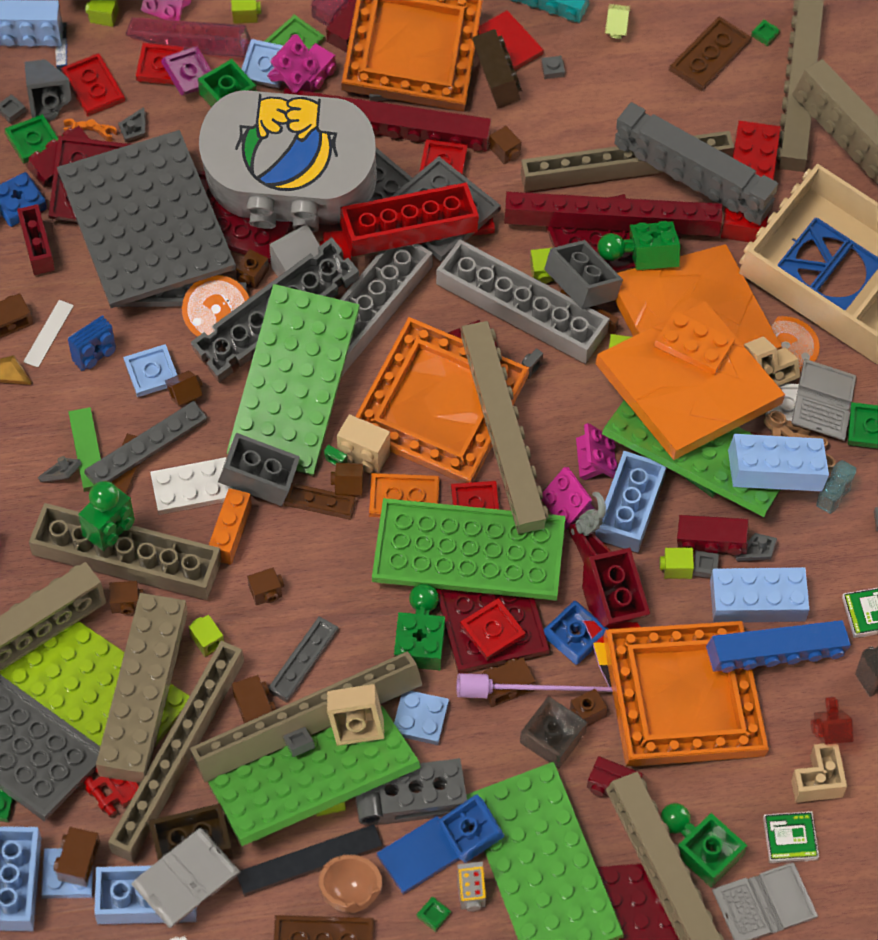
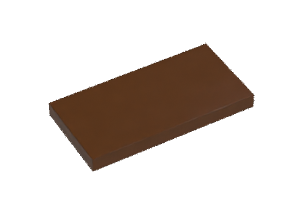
[669,16,752,92]
[274,915,374,940]

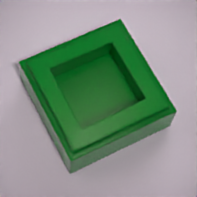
[751,19,780,46]
[324,445,348,466]
[417,896,451,932]

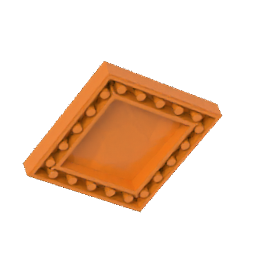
[341,0,483,112]
[615,244,782,350]
[595,301,785,460]
[355,317,529,483]
[603,621,769,767]

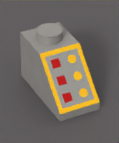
[457,862,486,911]

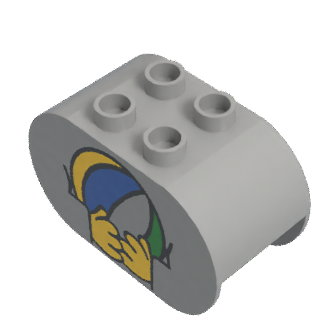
[199,91,377,232]

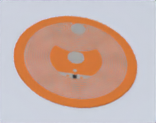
[182,275,249,337]
[771,316,820,372]

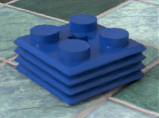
[0,172,47,227]
[68,315,116,371]
[544,600,608,665]
[438,794,504,863]

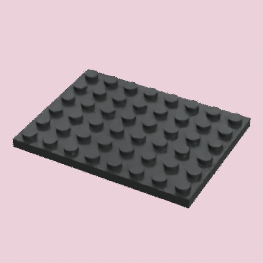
[57,130,236,309]

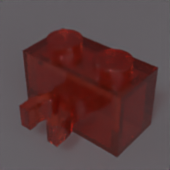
[811,697,854,744]

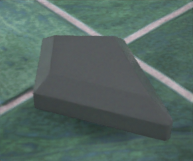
[118,108,145,142]
[38,456,82,482]
[736,533,777,561]

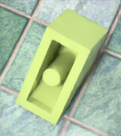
[606,4,630,38]

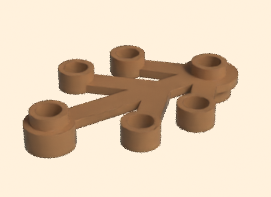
[764,411,835,473]

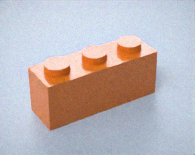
[209,488,252,565]

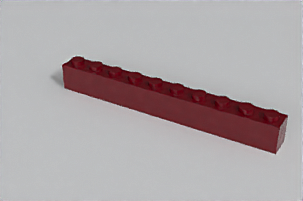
[283,88,491,151]
[504,191,722,236]

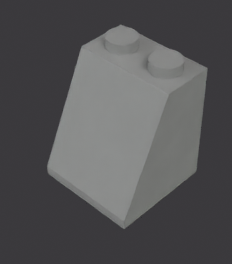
[270,224,332,277]

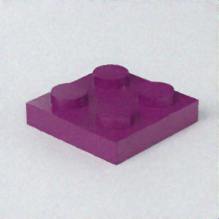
[161,46,212,96]

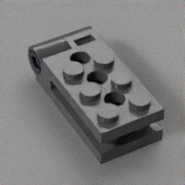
[356,758,467,826]

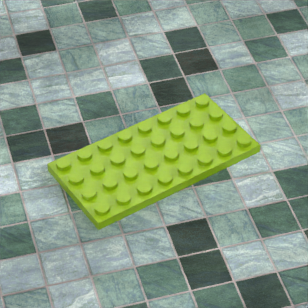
[0,621,190,747]

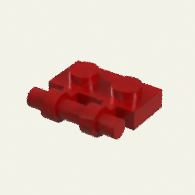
[83,768,139,818]

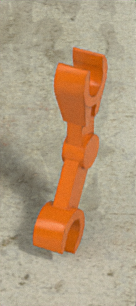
[63,119,117,142]

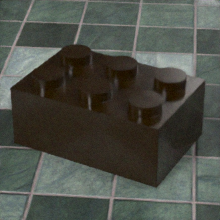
[472,29,522,109]
[149,803,233,861]

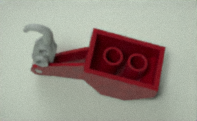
[569,491,650,627]

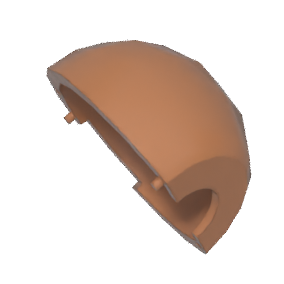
[319,855,382,913]

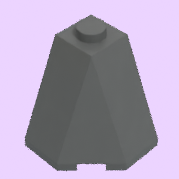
[25,59,72,121]

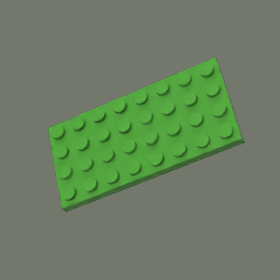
[226,284,360,476]
[602,400,781,517]
[372,498,566,600]
[208,705,421,846]
[466,762,624,940]

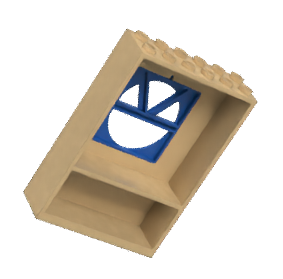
[739,163,878,365]

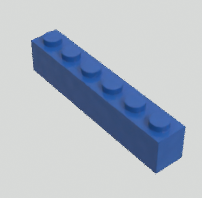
[706,620,851,673]

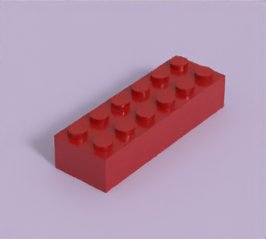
[721,120,781,243]
[340,182,479,257]

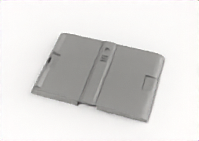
[791,359,856,441]
[131,829,240,928]
[712,862,818,940]

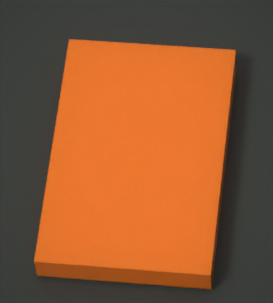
[369,473,439,517]

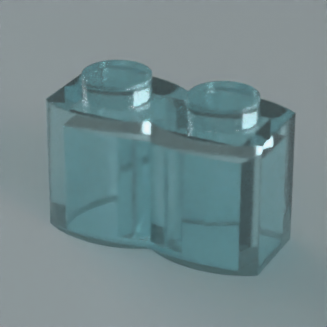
[816,460,856,514]

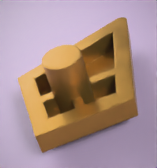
[0,355,32,385]

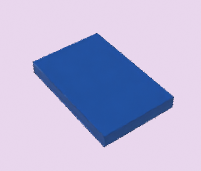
[376,815,460,895]

